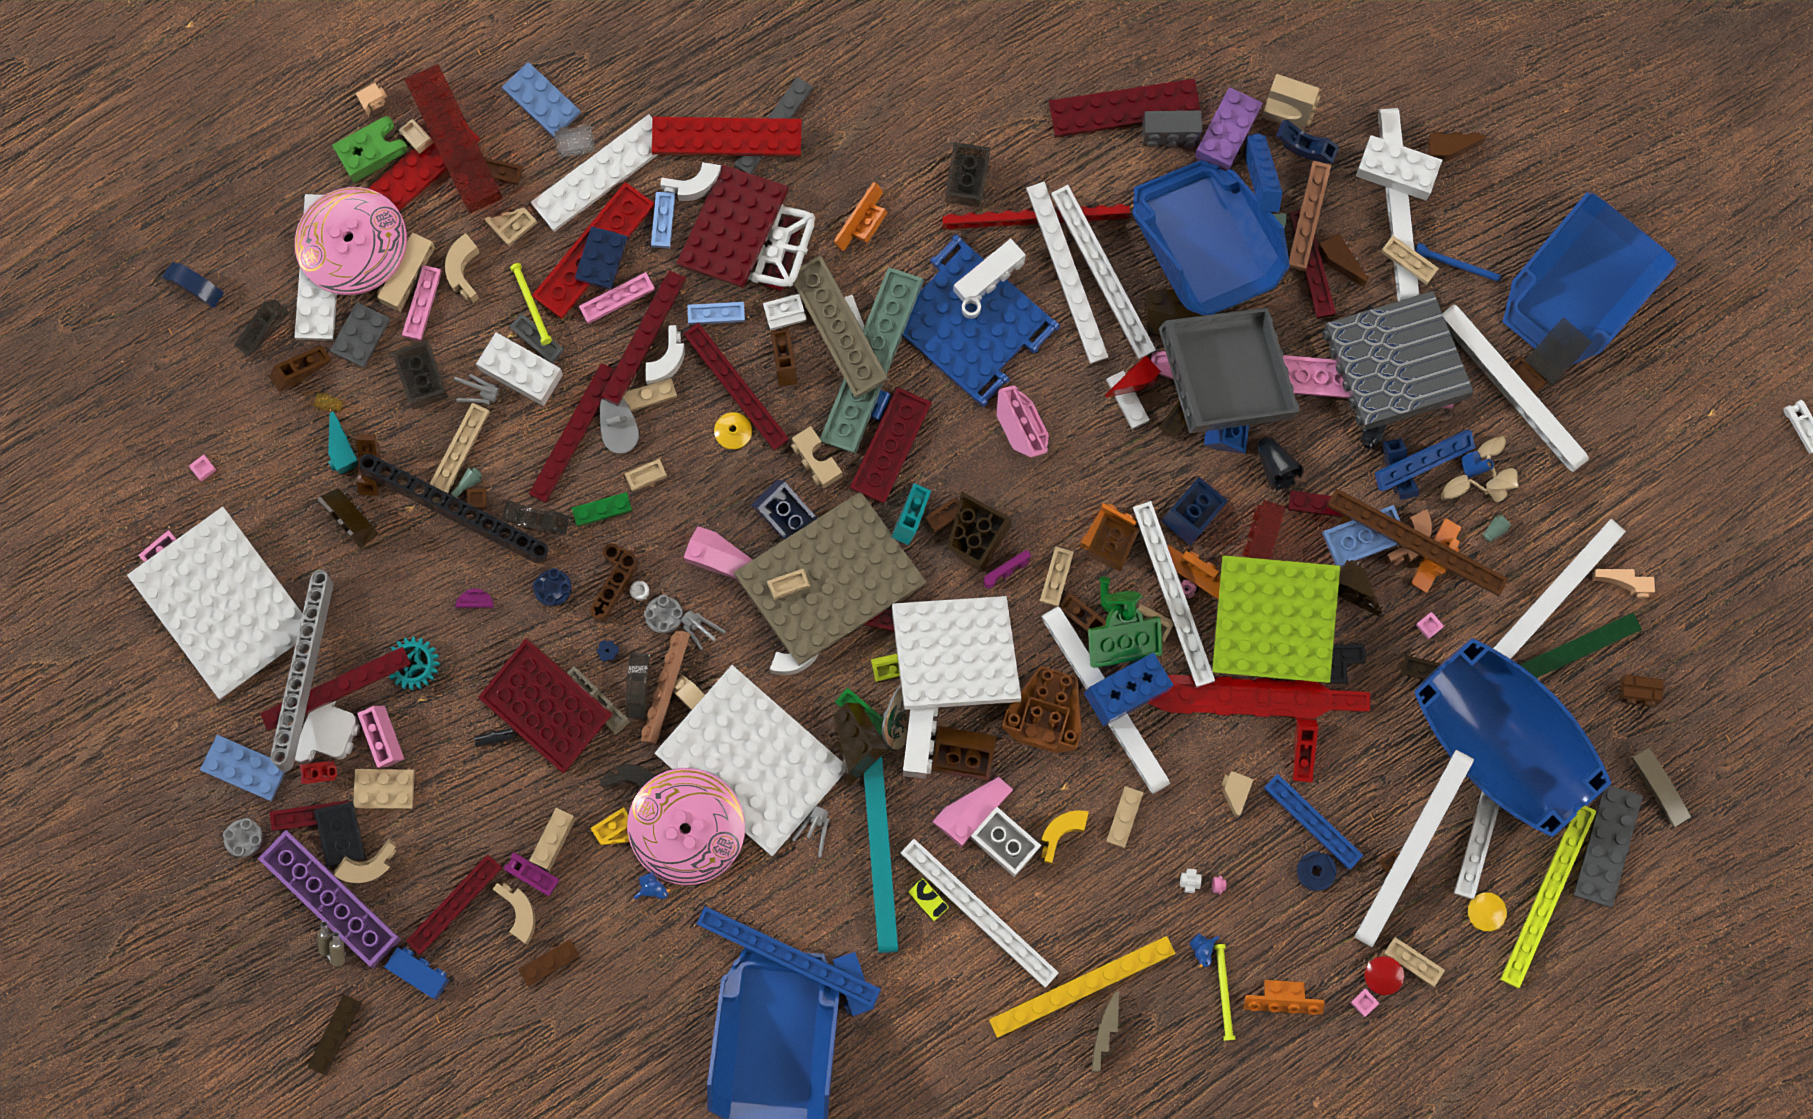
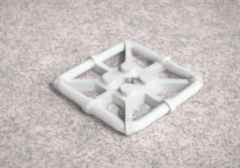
[748,204,816,287]

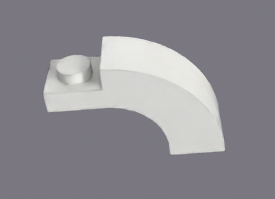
[660,162,721,201]
[646,325,685,385]
[770,652,819,675]

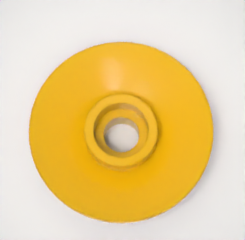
[714,412,752,450]

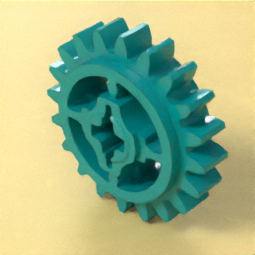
[389,637,440,691]

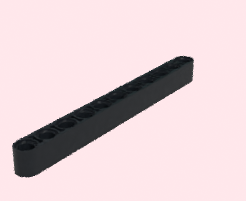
[359,454,548,564]

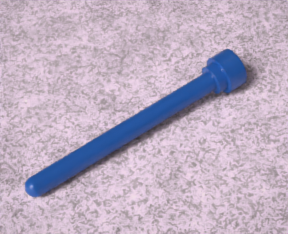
[1415,243,1501,281]

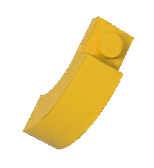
[1041,810,1089,865]

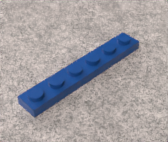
[1375,429,1476,491]
[1263,774,1363,870]

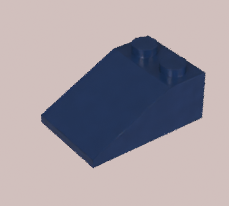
[1161,477,1228,546]
[751,479,818,540]

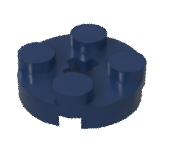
[1296,851,1337,891]

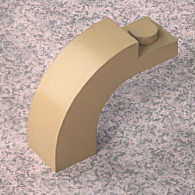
[445,233,480,303]

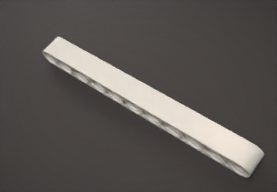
[1378,108,1419,301]
[1442,304,1589,472]
[1493,519,1626,659]
[1041,606,1170,794]
[1354,750,1474,947]

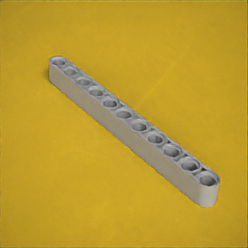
[270,570,333,772]

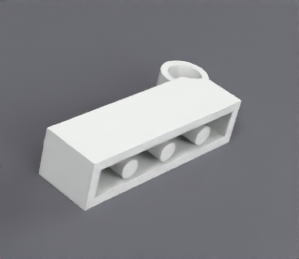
[953,239,1026,319]

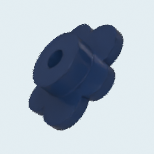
[596,640,619,662]

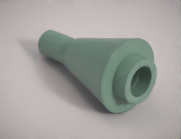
[451,467,482,498]

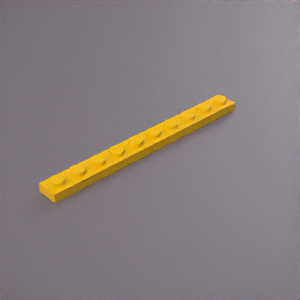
[989,936,1176,1038]

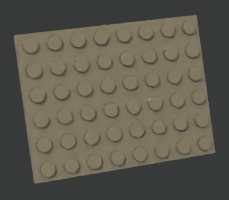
[734,493,926,666]

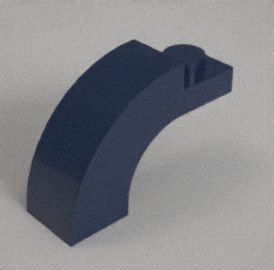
[1276,120,1339,163]
[162,262,224,308]
[1383,438,1419,500]

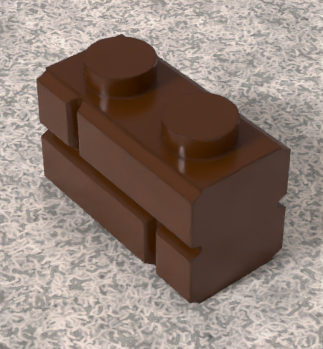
[1619,675,1664,707]

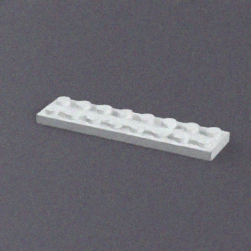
[531,114,657,232]
[295,194,337,341]

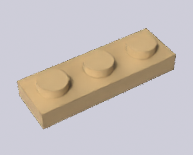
[1381,236,1439,285]
[623,378,677,411]
[1040,546,1074,607]
[1106,786,1143,848]
[1383,937,1445,987]

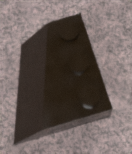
[1145,289,1204,337]
[317,488,378,548]
[948,491,1012,572]
[1338,560,1382,617]
[834,702,888,786]

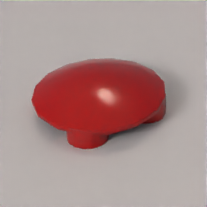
[1364,956,1404,995]

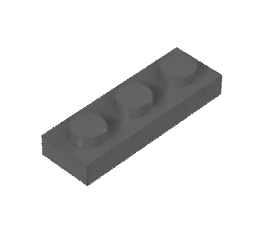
[509,313,564,364]

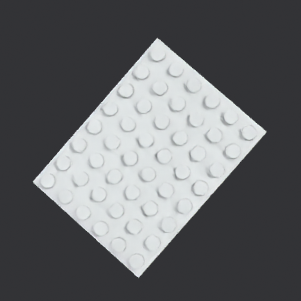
[127,507,313,699]
[654,665,845,856]

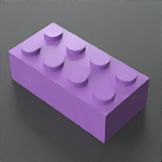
[1195,87,1263,171]

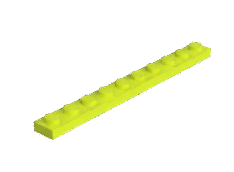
[1500,805,1596,989]

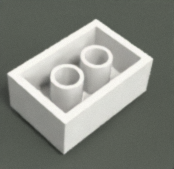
[970,807,1041,877]

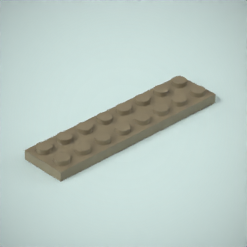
[789,255,889,399]

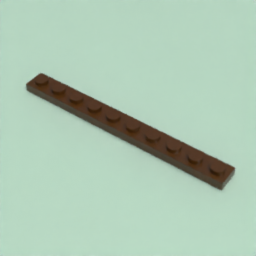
[1327,488,1509,597]

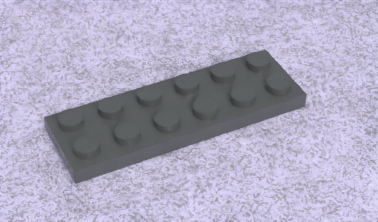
[1573,785,1643,908]

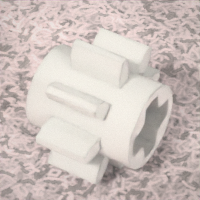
[1180,868,1201,893]

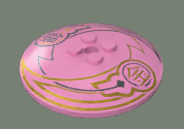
[295,187,407,295]
[627,768,745,885]

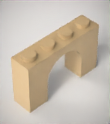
[1261,74,1321,132]

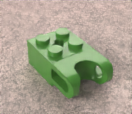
[332,116,408,183]

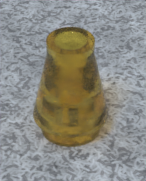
[314,392,343,412]

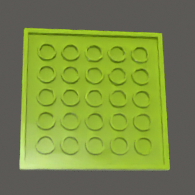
[1212,556,1340,683]

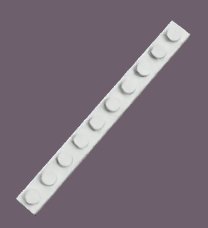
[1026,182,1108,364]
[1051,185,1156,359]
[1133,501,1215,688]
[901,839,1058,988]

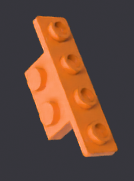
[834,182,887,252]
[1411,519,1461,593]
[1167,545,1220,599]
[1243,980,1325,1015]

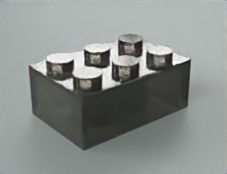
[945,142,991,207]
[1525,317,1593,385]
[392,340,449,410]

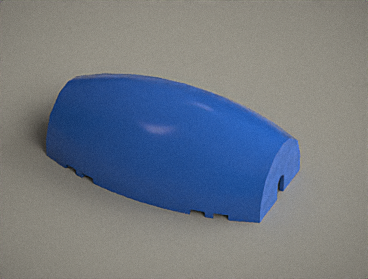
[1414,638,1611,837]

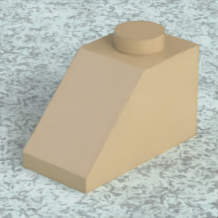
[1222,771,1254,818]

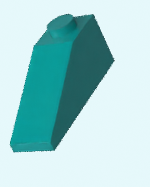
[328,411,359,475]
[891,483,931,545]

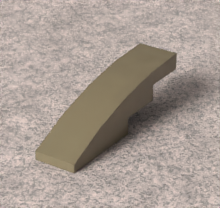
[567,666,630,735]
[1632,747,1691,827]
[1091,992,1119,1073]

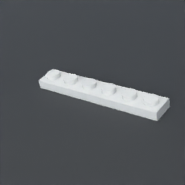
[1454,791,1499,899]

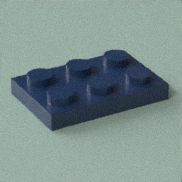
[575,226,628,290]

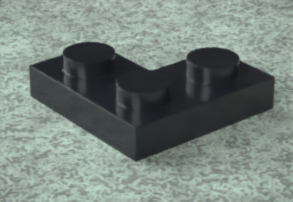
[1327,644,1366,684]

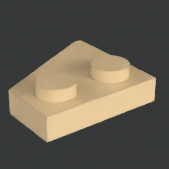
[485,208,537,247]

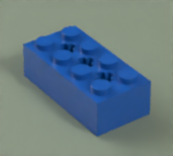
[1084,652,1174,726]

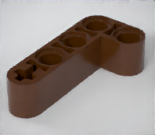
[590,543,638,622]

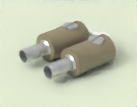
[317,921,346,966]

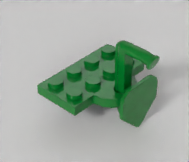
[1088,577,1162,668]

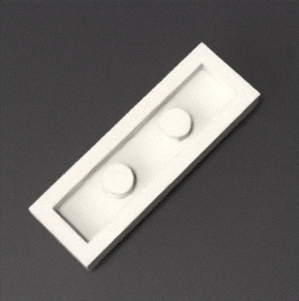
[1106,371,1149,430]

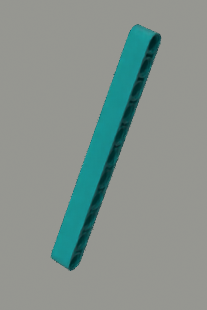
[864,756,898,954]

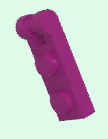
[984,550,1031,589]
[503,852,560,897]

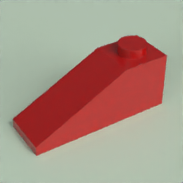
[1104,355,1161,398]
[1293,718,1318,782]

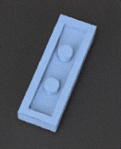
[651,192,675,249]
[687,302,745,325]

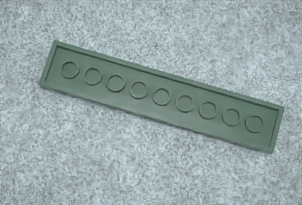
[820,267,924,454]

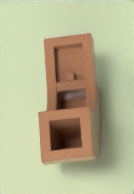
[1384,509,1432,565]

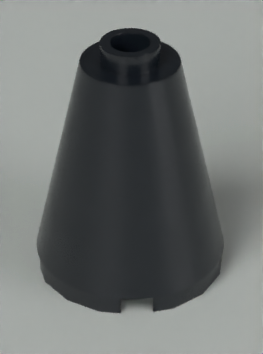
[1257,437,1304,491]

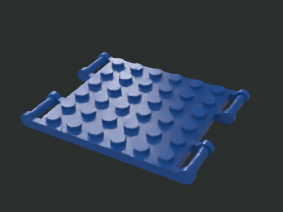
[902,234,1060,407]

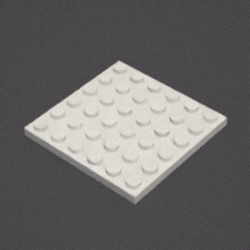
[892,596,1021,710]

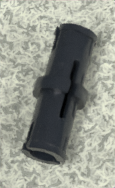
[474,728,515,748]

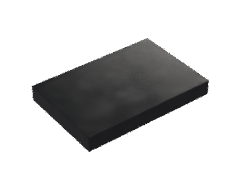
[314,801,366,867]

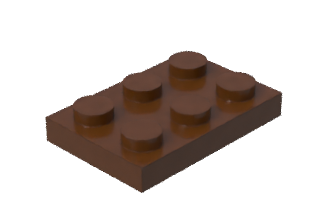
[1086,513,1140,572]

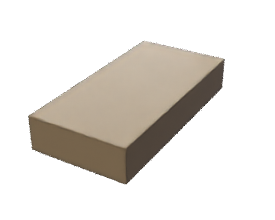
[399,119,434,154]
[625,459,667,492]
[767,568,810,600]

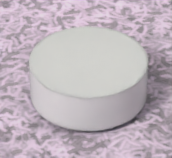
[630,581,649,601]

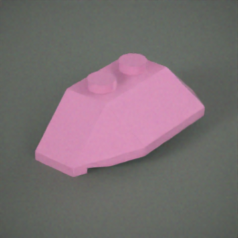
[997,385,1049,458]

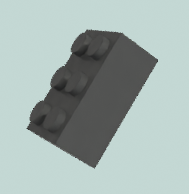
[1142,111,1202,148]

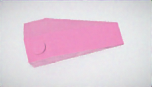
[684,526,752,579]
[933,777,1013,848]

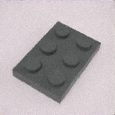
[330,302,391,369]

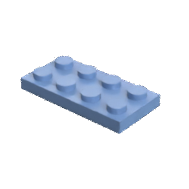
[502,62,581,138]
[1322,505,1401,567]
[200,735,286,802]

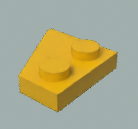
[591,807,630,845]

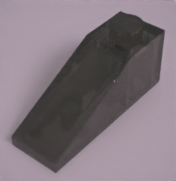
[235,300,289,357]

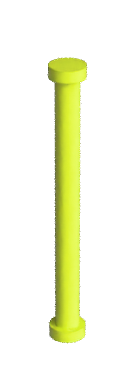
[510,263,552,345]
[1214,944,1236,1041]

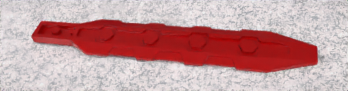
[1146,674,1370,719]

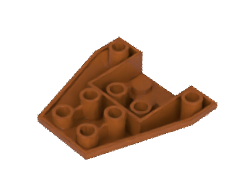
[1002,666,1082,753]

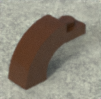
[355,434,380,496]

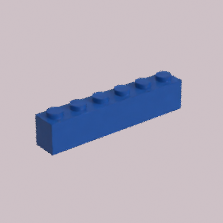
[1244,134,1282,212]

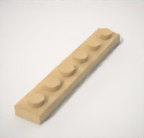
[430,403,490,503]

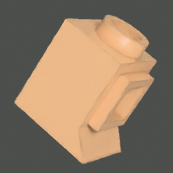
[356,83,387,117]

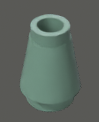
[1482,515,1511,543]

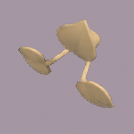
[1441,436,1519,502]

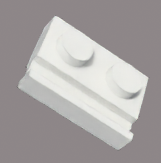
[763,294,807,331]

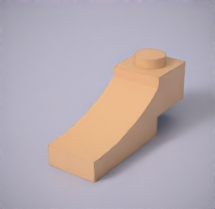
[1592,569,1655,599]

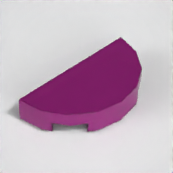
[455,588,494,608]

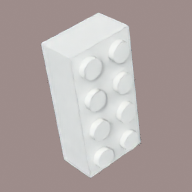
[1356,135,1442,201]
[476,333,563,406]
[903,707,938,779]

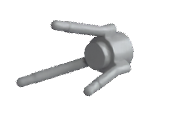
[454,374,499,405]
[681,610,726,650]
[792,806,830,858]

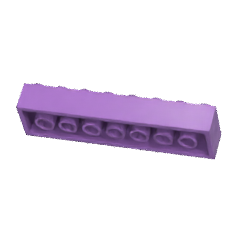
[258,830,402,968]

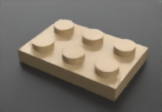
[354,769,415,809]

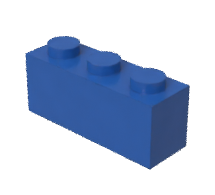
[385,946,449,1000]
[832,952,875,1017]

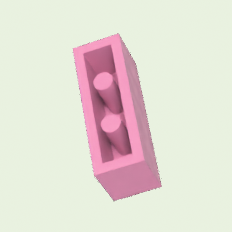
[357,706,405,768]

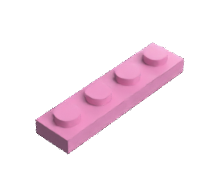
[402,265,442,341]
[579,272,655,324]

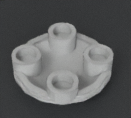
[644,595,683,633]
[223,818,263,857]

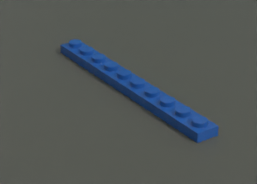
[697,906,882,1007]

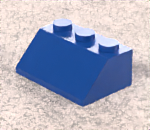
[1204,425,1249,454]

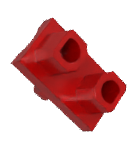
[299,760,337,784]

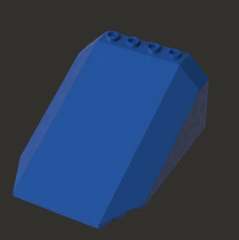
[1133,160,1290,316]
[1503,191,1679,370]
[707,947,840,1119]

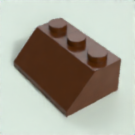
[931,726,996,781]

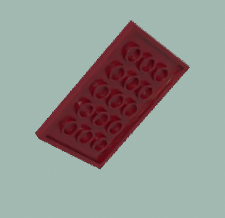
[676,165,789,288]
[478,638,613,773]

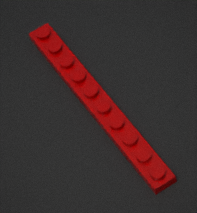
[942,204,1130,230]

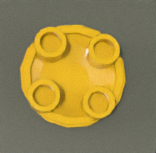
[1468,892,1507,931]

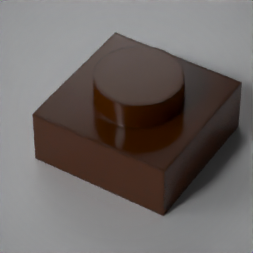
[467,488,487,509]

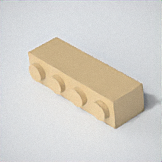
[377,232,435,312]

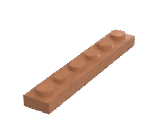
[1289,161,1331,271]
[641,631,690,744]

